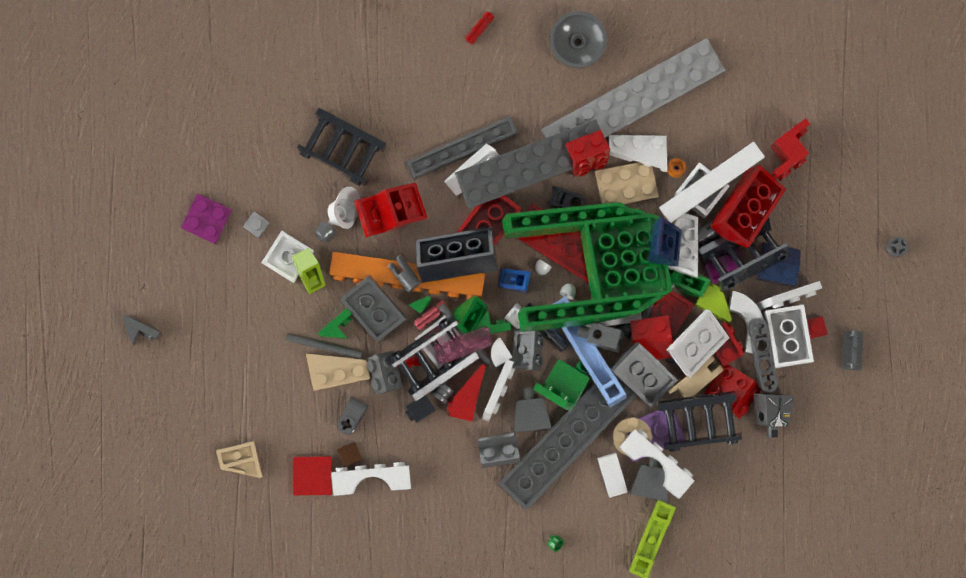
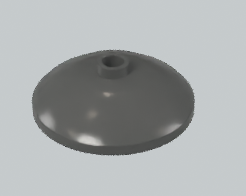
[550,11,607,68]

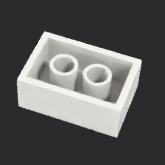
[763,305,814,369]

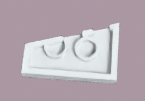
[609,135,667,172]
[668,213,698,278]

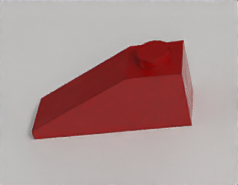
[447,364,486,422]

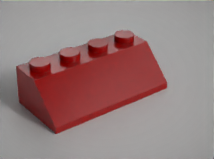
[710,165,786,248]

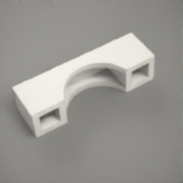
[619,430,694,499]
[331,462,411,496]

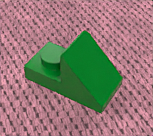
[318,308,353,340]
[473,311,511,337]

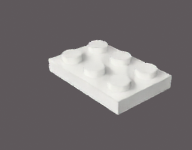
[667,309,729,378]

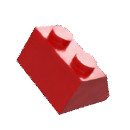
[630,315,674,360]

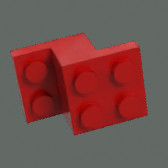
[770,118,810,181]
[354,182,428,238]

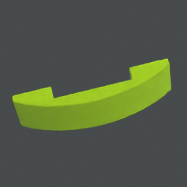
[629,500,676,578]

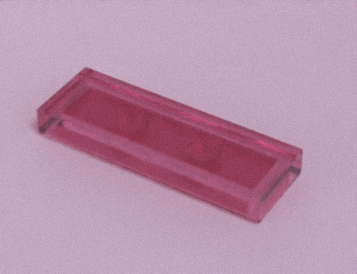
[433,326,493,365]

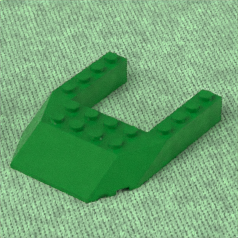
[502,202,672,332]

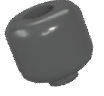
[315,221,337,242]

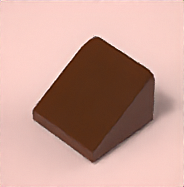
[337,442,362,467]

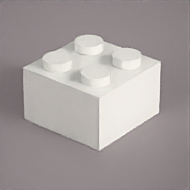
[674,162,729,218]

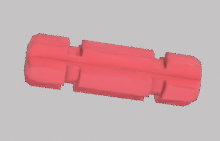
[414,300,448,330]

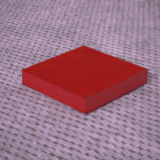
[293,456,332,496]

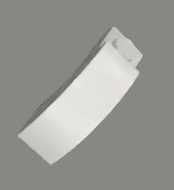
[728,291,764,354]

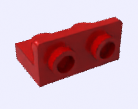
[715,321,745,367]

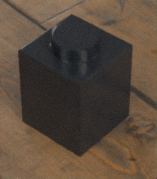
[405,395,436,423]

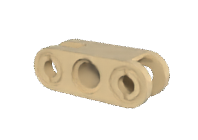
[667,356,723,398]

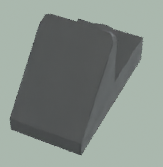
[123,315,162,345]

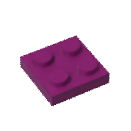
[181,194,232,245]

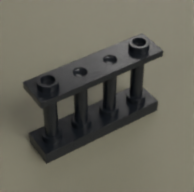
[297,108,387,186]
[698,218,790,292]
[388,317,479,401]
[658,391,742,452]

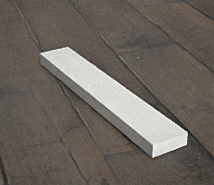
[659,142,765,223]

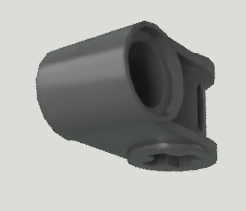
[338,396,369,435]

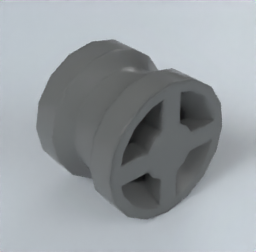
[887,237,908,257]
[431,383,455,405]

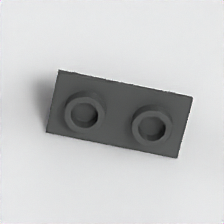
[842,331,863,370]

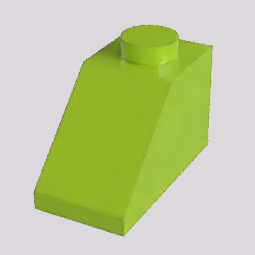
[292,248,326,294]
[694,283,732,324]

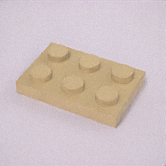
[595,162,659,205]

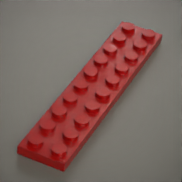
[516,203,695,337]

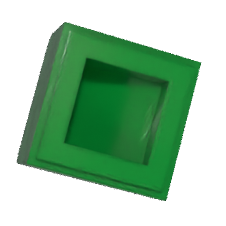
[409,296,432,314]

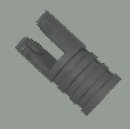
[698,216,719,247]
[388,255,422,293]

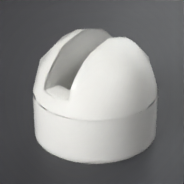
[535,259,552,275]
[560,283,576,300]

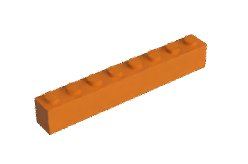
[329,252,485,299]

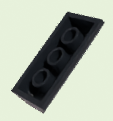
[416,227,498,283]

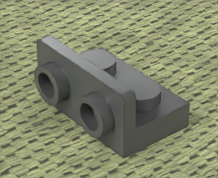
[512,330,544,371]
[477,433,520,468]

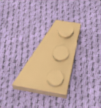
[306,354,370,391]

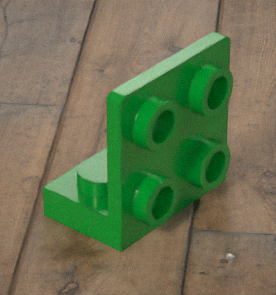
[533,359,590,411]

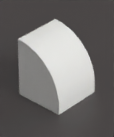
[491,338,512,368]

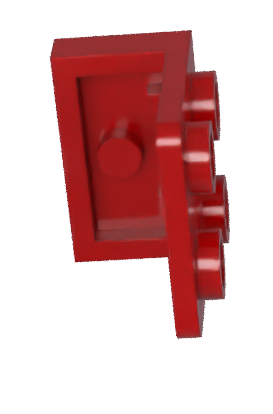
[565,130,610,177]
[704,364,761,420]

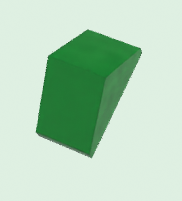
[670,271,711,298]
[453,295,488,338]

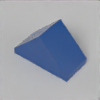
[497,268,531,293]

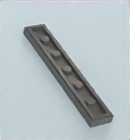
[406,116,518,180]

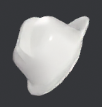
[327,187,361,229]

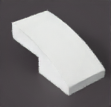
[597,452,628,498]

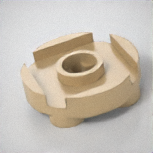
[613,418,652,456]

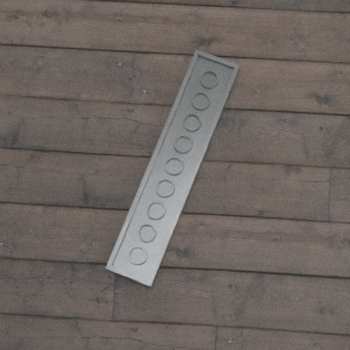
[541,38,725,138]

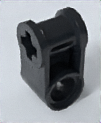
[547,186,584,209]

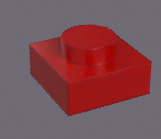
[807,316,828,339]

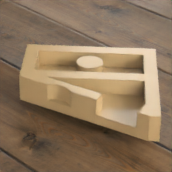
[216,441,263,478]

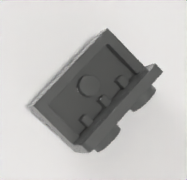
[366,351,403,395]

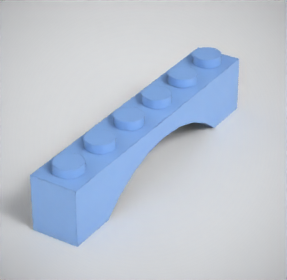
[554,296,627,408]

